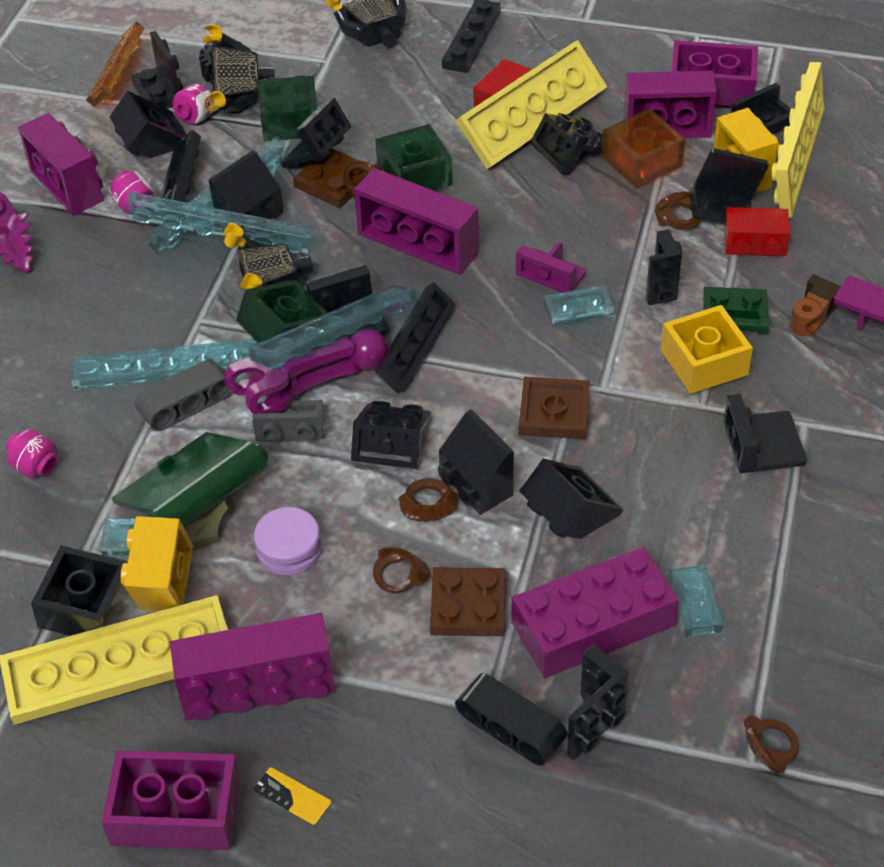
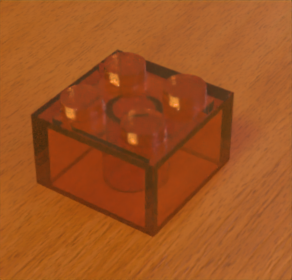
[601,108,686,188]

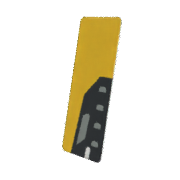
[253,767,331,825]

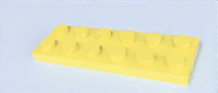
[455,40,607,169]
[772,62,825,218]
[0,595,228,725]

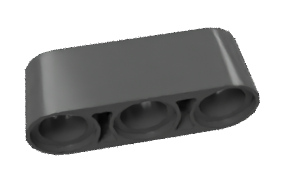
[135,359,232,431]

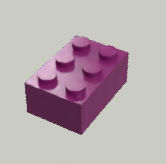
[671,40,758,106]
[623,70,717,140]
[18,112,104,216]
[102,750,241,850]

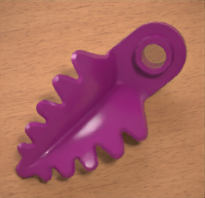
[0,192,33,273]

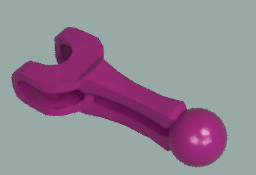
[224,329,388,414]

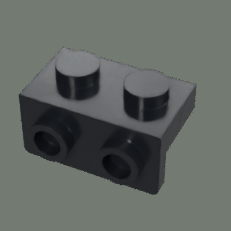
[731,83,791,134]
[645,229,682,305]

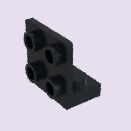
[131,30,183,109]
[280,97,352,168]
[530,113,616,175]
[690,148,769,223]
[307,265,390,345]
[723,394,807,473]
[351,401,431,469]
[567,644,628,760]

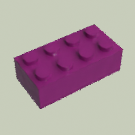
[354,168,479,275]
[511,546,679,679]
[170,613,335,721]

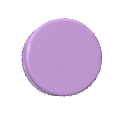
[254,507,321,575]

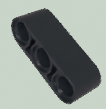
[455,673,568,766]

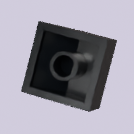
[109,91,186,158]
[208,150,283,238]
[438,409,514,515]
[519,458,623,539]
[31,545,128,636]

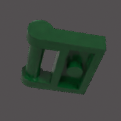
[703,287,769,335]

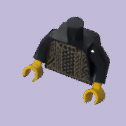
[324,0,407,47]
[203,24,275,112]
[223,223,314,310]

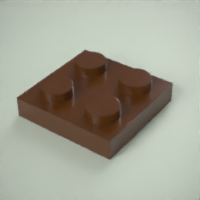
[293,148,368,208]
[519,376,590,439]
[430,567,505,636]

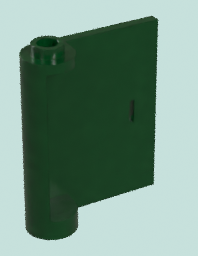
[111,432,268,529]

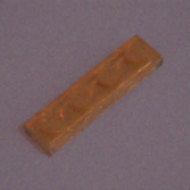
[86,21,145,107]

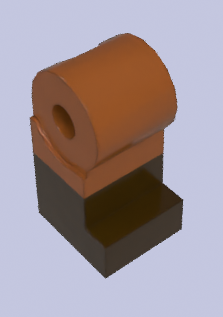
[790,274,841,336]

